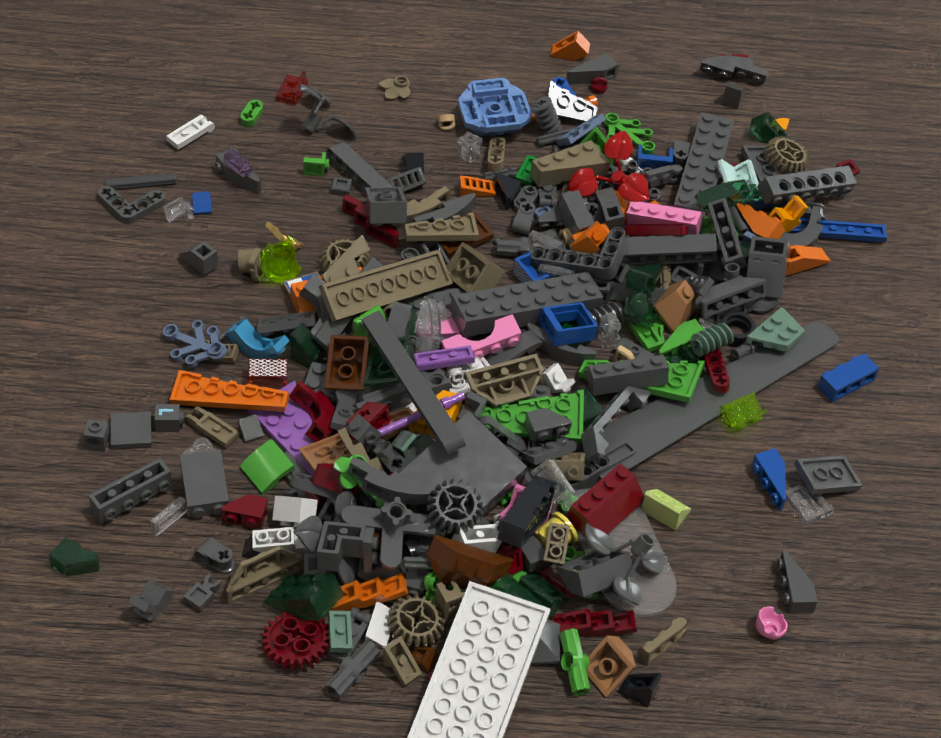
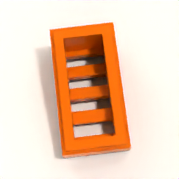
[459,176,496,197]

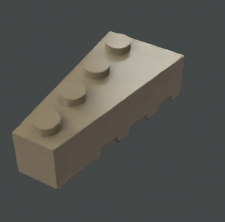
[530,140,610,187]

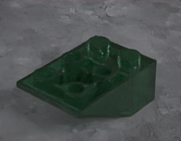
[264,573,344,620]

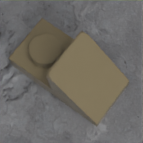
[383,636,422,685]

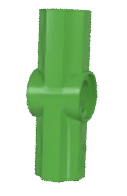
[560,629,591,696]

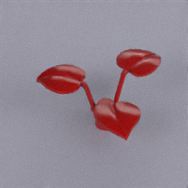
[568,131,650,202]

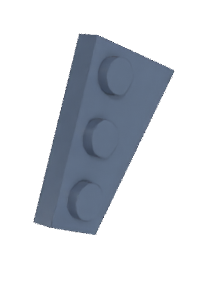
[555,114,606,146]

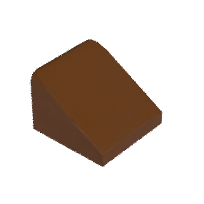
[411,646,439,673]

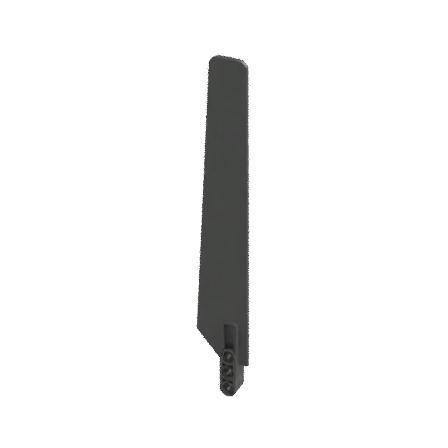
[560,321,839,497]

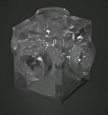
[457,131,483,163]

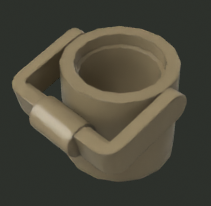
[238,248,265,282]

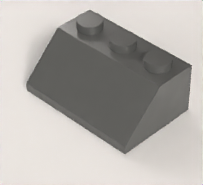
[556,550,635,598]

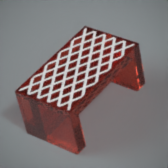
[248,358,288,386]

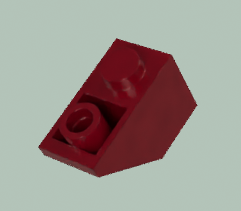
[312,463,360,495]
[221,494,268,529]

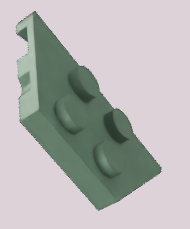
[746,307,805,352]

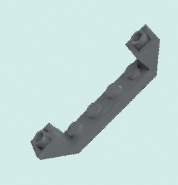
[581,386,651,463]

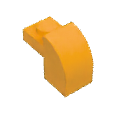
[768,195,809,233]

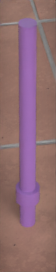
[355,392,465,444]

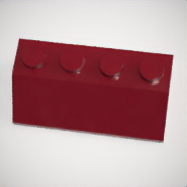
[566,463,644,537]

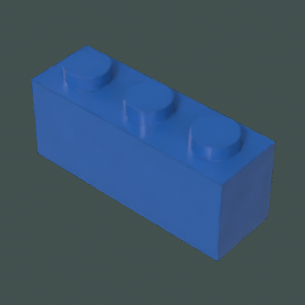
[818,353,879,403]

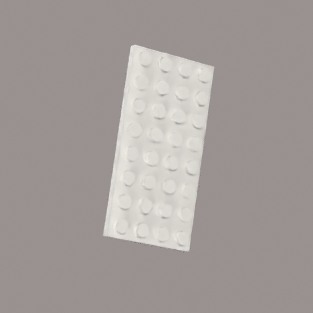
[407,581,551,738]

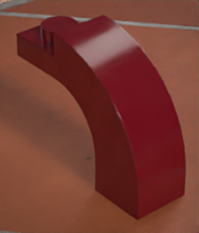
[289,381,335,442]

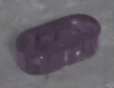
[224,149,253,177]

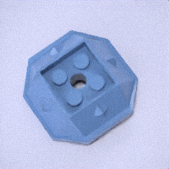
[458,78,532,137]

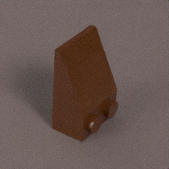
[324,335,372,391]

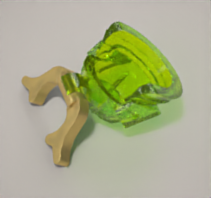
[261,222,304,283]

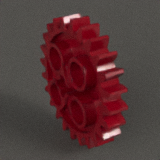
[261,609,330,670]

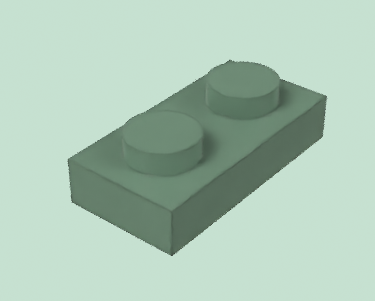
[328,610,353,653]

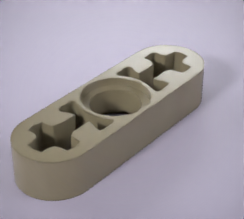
[488,137,506,171]

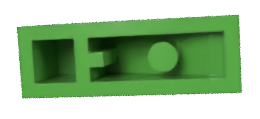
[658,319,704,361]

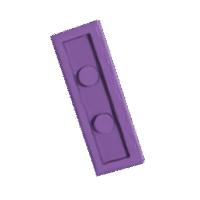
[414,345,475,371]

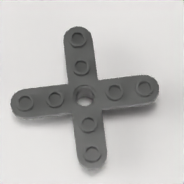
[341,475,445,570]

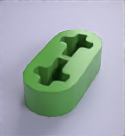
[240,99,263,127]

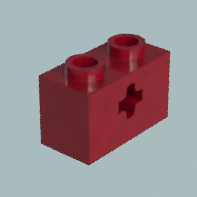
[346,401,391,440]

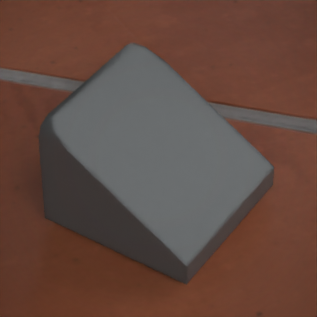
[238,414,264,443]

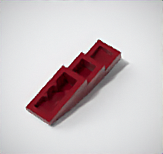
[342,194,399,248]
[548,609,637,637]

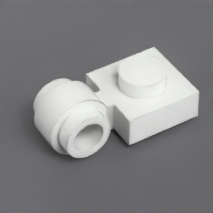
[446,357,484,382]

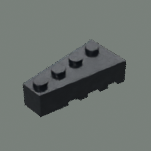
[497,475,557,548]

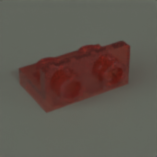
[276,71,308,106]

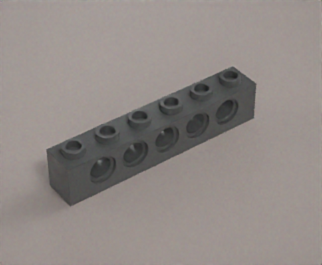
[757,166,857,204]

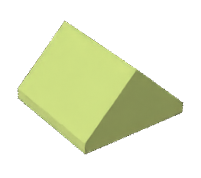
[641,489,691,530]

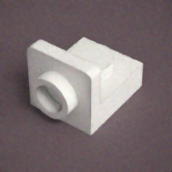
[542,363,575,394]

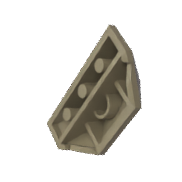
[465,354,544,407]
[226,546,303,604]

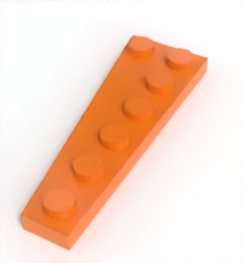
[170,370,290,412]

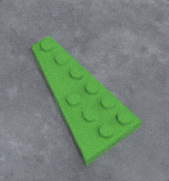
[578,360,705,403]
[482,390,584,443]

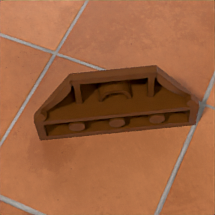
[426,534,513,590]

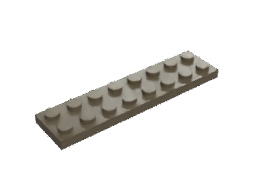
[318,249,453,322]

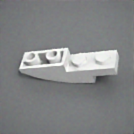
[252,527,317,557]

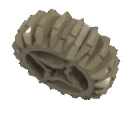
[764,136,810,174]
[320,237,369,272]
[387,593,445,650]

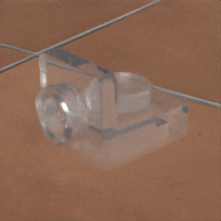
[163,196,194,223]

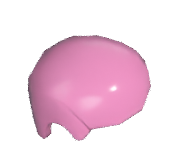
[755,607,788,640]

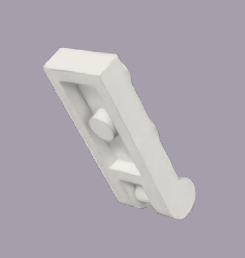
[166,115,215,150]

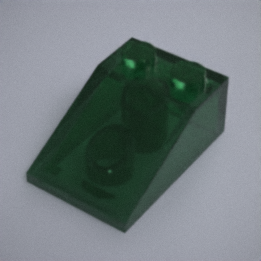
[364,336,416,386]

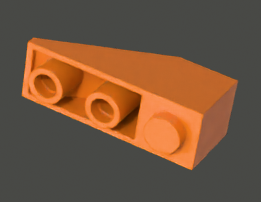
[737,203,785,239]
[786,245,830,276]

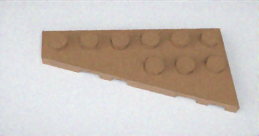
[299,407,413,473]

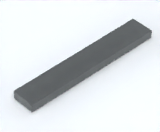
[313,257,383,351]

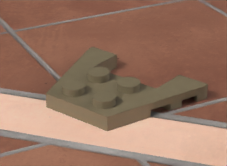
[321,235,370,283]

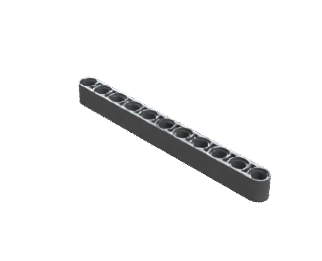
[361,310,466,455]

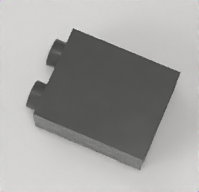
[400,411,527,539]

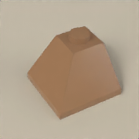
[652,280,696,334]
[586,636,636,697]

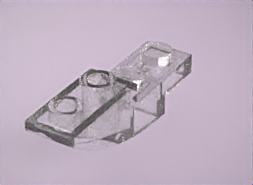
[412,296,441,364]

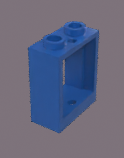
[538,302,598,346]

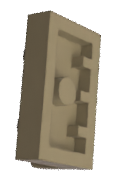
[543,453,586,480]

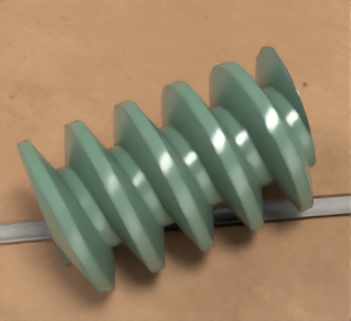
[690,322,734,357]

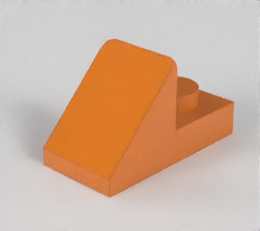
[570,221,608,254]

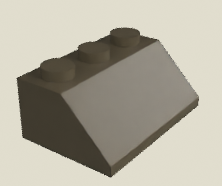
[447,242,505,292]

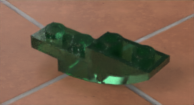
[694,179,763,210]

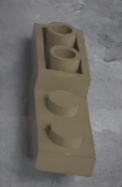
[389,186,450,230]

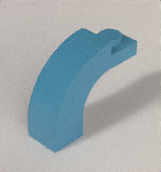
[225,318,289,363]

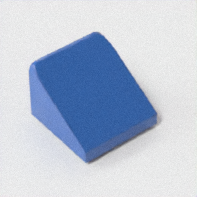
[192,192,212,215]

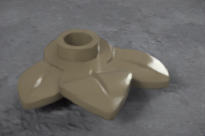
[379,75,410,100]

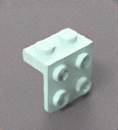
[718,159,759,200]

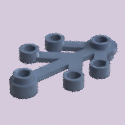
[163,320,227,368]

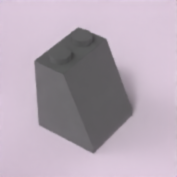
[180,449,229,519]

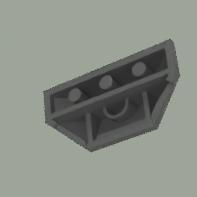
[702,277,767,325]

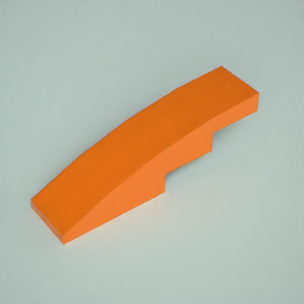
[320,573,408,614]

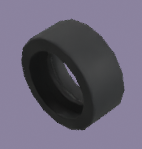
[722,312,756,347]

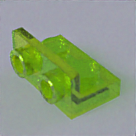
[720,392,768,429]

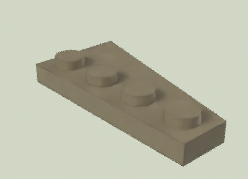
[404,213,479,242]

